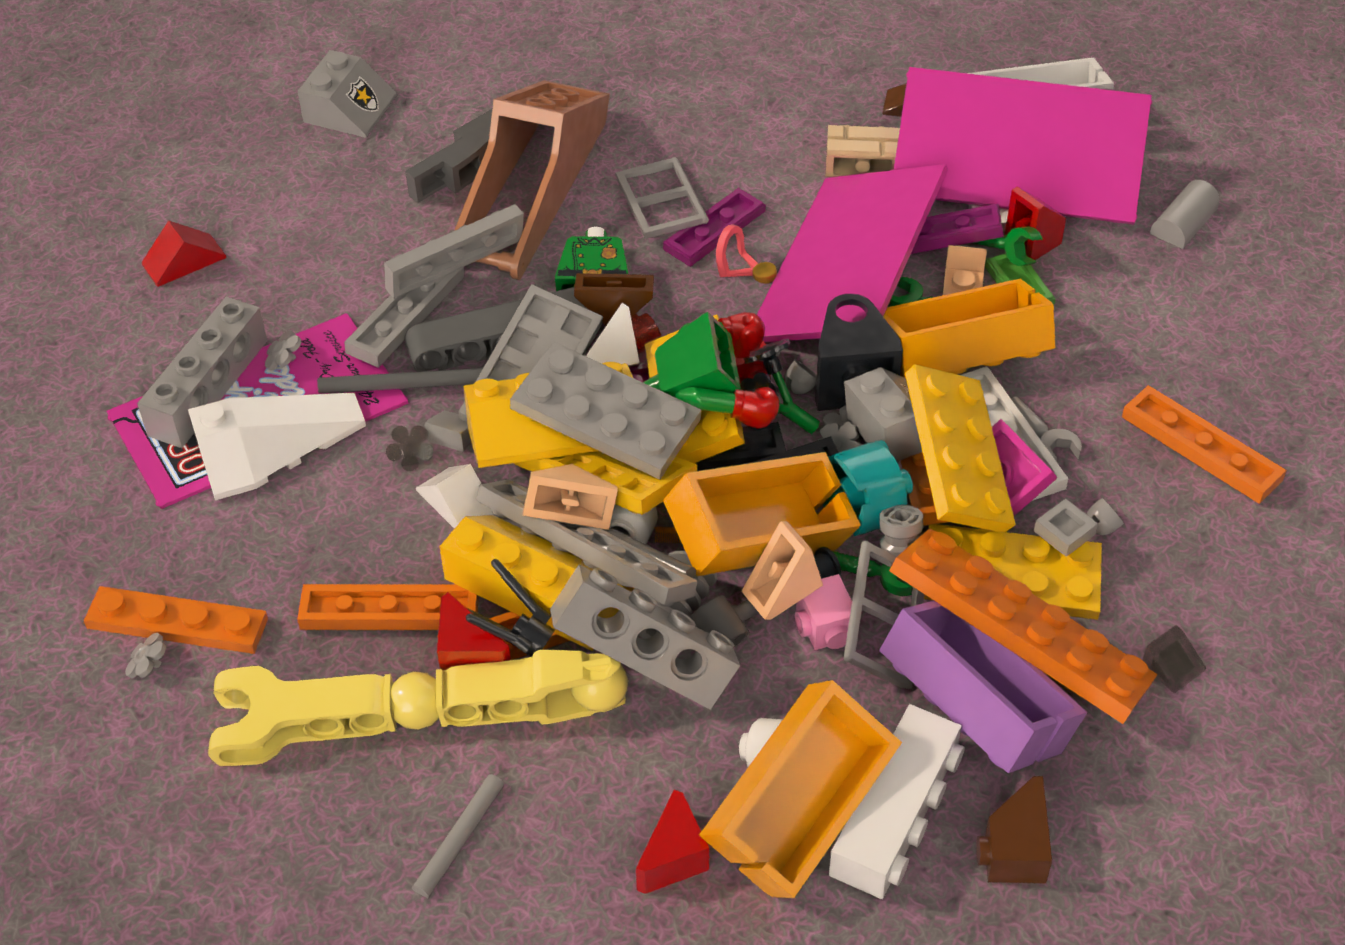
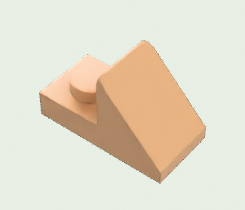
[943,245,987,295]

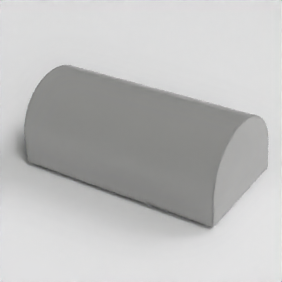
[1150,180,1220,249]

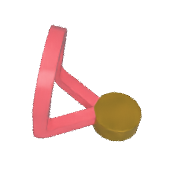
[716,224,777,284]

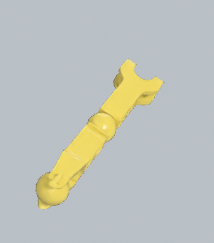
[208,650,628,766]

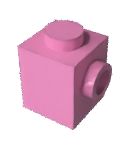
[795,574,852,650]

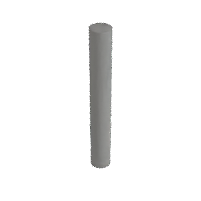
[412,774,504,898]

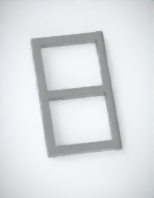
[616,157,709,239]
[843,541,924,689]

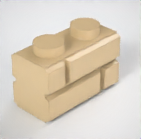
[826,125,900,177]

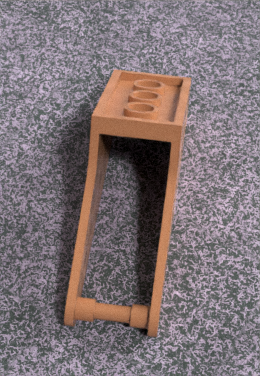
[454,80,610,280]

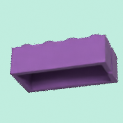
[879,601,1087,773]

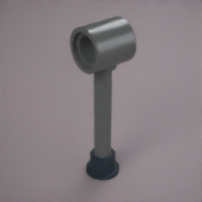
[690,547,841,648]

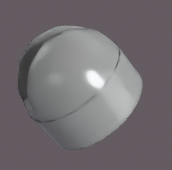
[785,360,817,394]
[1087,498,1124,535]

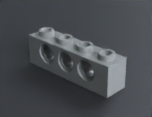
[137,297,268,448]
[550,564,740,710]

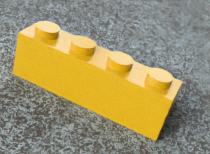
[463,362,633,468]
[439,515,635,651]

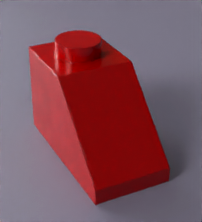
[1005,186,1066,260]

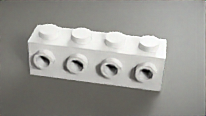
[829,704,965,900]

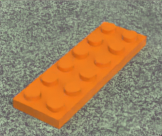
[889,528,1158,724]

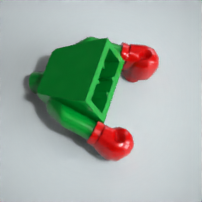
[643,312,780,428]

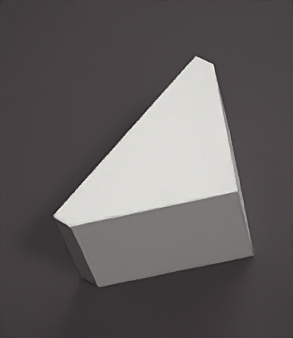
[586,303,640,367]
[416,464,499,529]

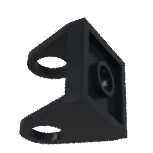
[815,294,903,411]

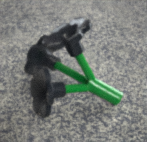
[740,338,820,434]

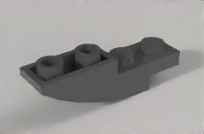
[405,109,492,203]

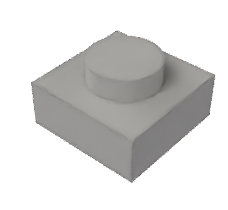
[1034,498,1098,557]

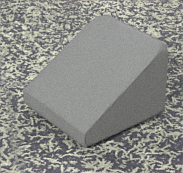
[424,410,471,452]

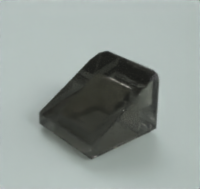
[1142,625,1206,693]

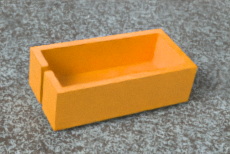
[883,279,1055,378]
[663,452,861,577]
[699,680,902,898]

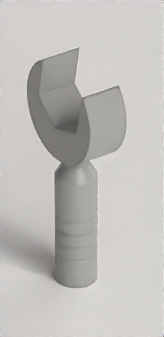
[1011,396,1082,462]

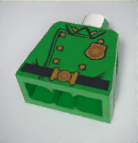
[555,227,628,291]

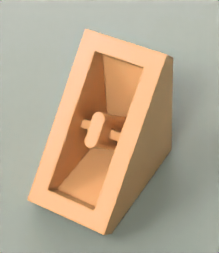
[523,464,618,530]
[741,521,823,620]

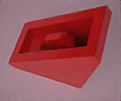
[141,220,226,287]
[437,592,511,670]
[636,789,709,894]

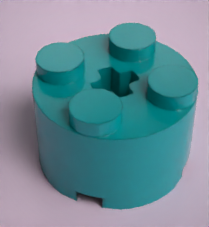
[823,440,913,537]

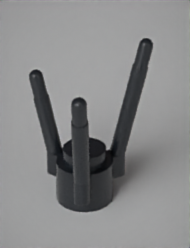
[466,559,555,657]

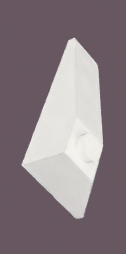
[188,393,366,501]

